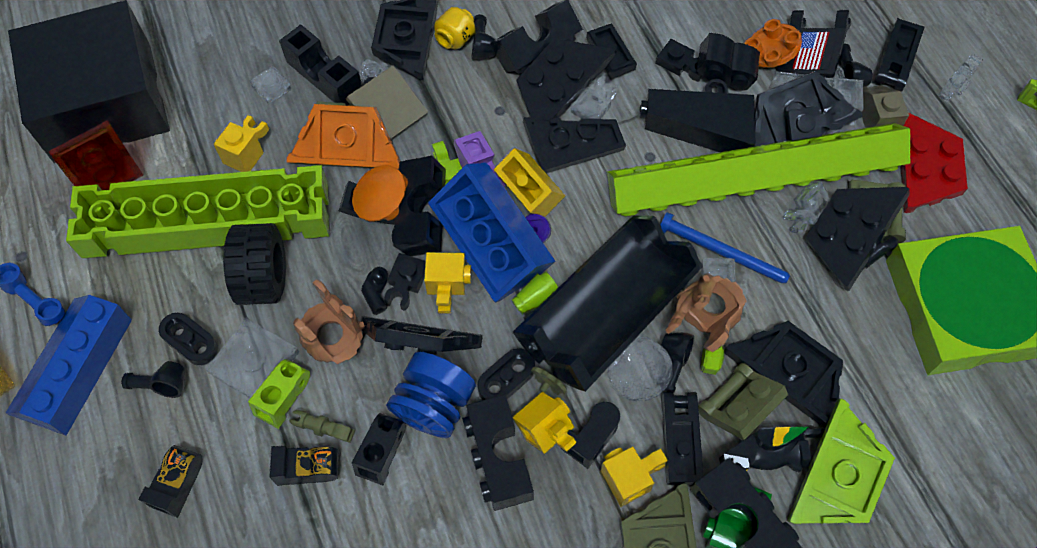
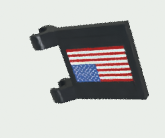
[777,10,851,78]

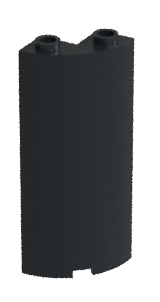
[513,216,703,392]

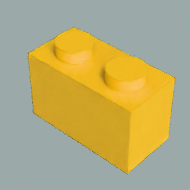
[494,148,566,217]

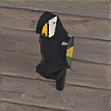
[719,427,825,472]

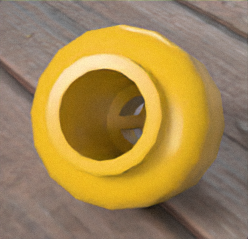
[434,7,475,49]

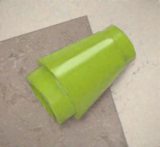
[512,271,558,315]

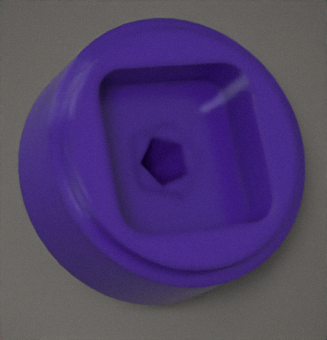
[525,214,551,243]

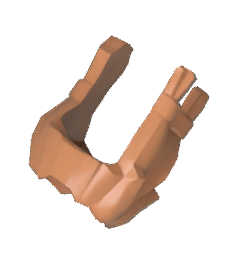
[665,273,747,352]
[293,280,365,364]

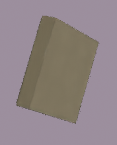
[346,65,428,139]

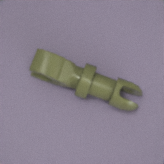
[289,410,355,443]

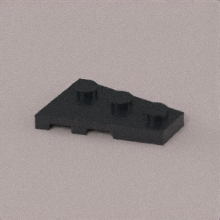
[523,117,626,173]

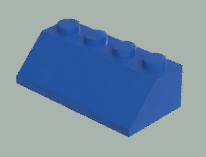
[428,163,556,303]
[6,295,132,436]

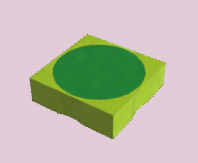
[886,226,1037,376]

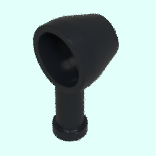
[471,14,496,60]
[840,44,873,90]
[659,332,694,393]
[121,361,185,398]

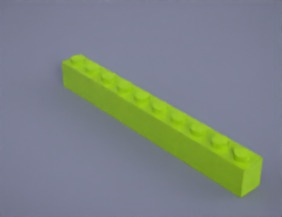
[607,123,910,216]

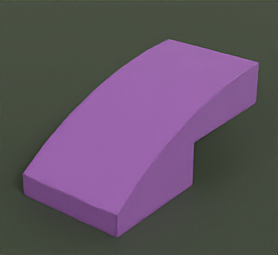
[454,131,506,188]

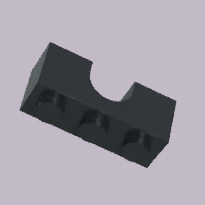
[490,0,583,74]
[279,24,362,106]
[391,155,446,256]
[462,394,534,511]
[690,457,802,548]

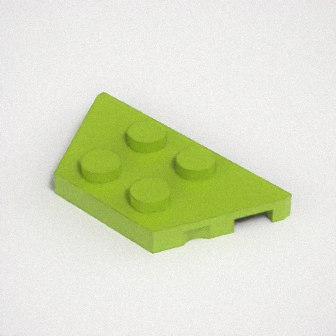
[787,399,895,524]

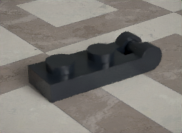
[874,18,925,92]
[661,392,704,485]

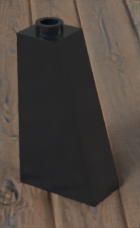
[640,89,756,152]

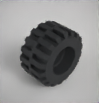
[223,223,286,305]

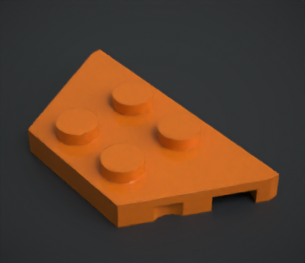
[287,104,400,169]

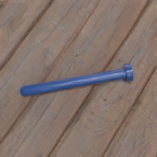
[660,212,790,283]

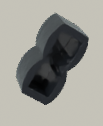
[697,33,760,90]

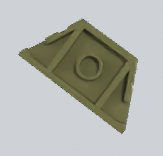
[620,484,697,548]

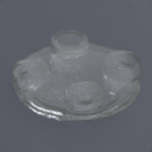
[608,336,673,401]

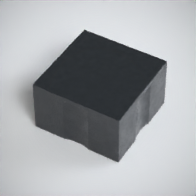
[8,0,170,164]

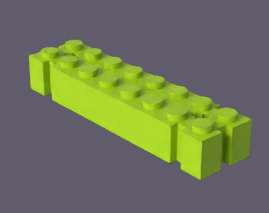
[66,165,329,258]

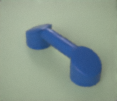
[0,263,65,326]

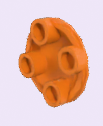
[744,19,802,68]
[352,165,408,222]

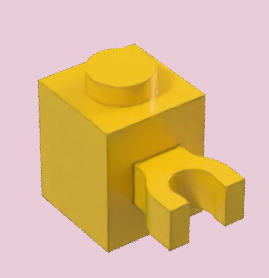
[213,115,269,172]
[424,252,471,313]
[512,392,577,454]
[600,446,668,507]

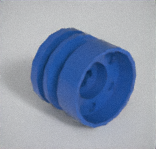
[386,352,476,438]

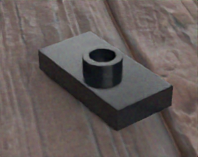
[586,23,637,79]

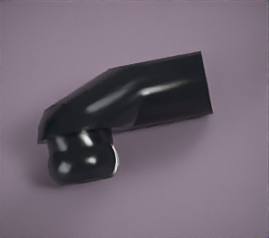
[865,235,898,269]
[361,267,388,315]

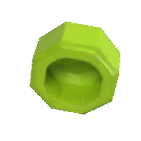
[701,342,724,375]

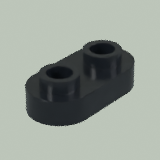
[159,312,218,365]
[478,348,535,400]

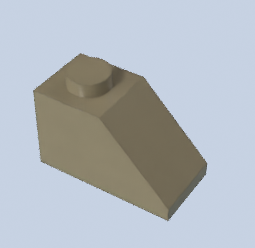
[854,86,909,128]

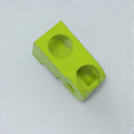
[248,359,310,429]

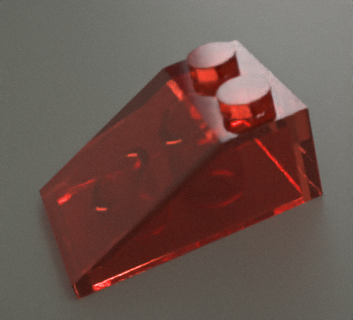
[48,120,143,190]

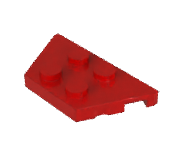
[901,112,968,213]

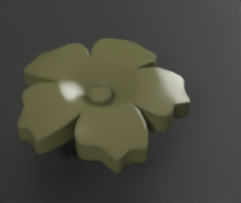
[531,367,567,395]

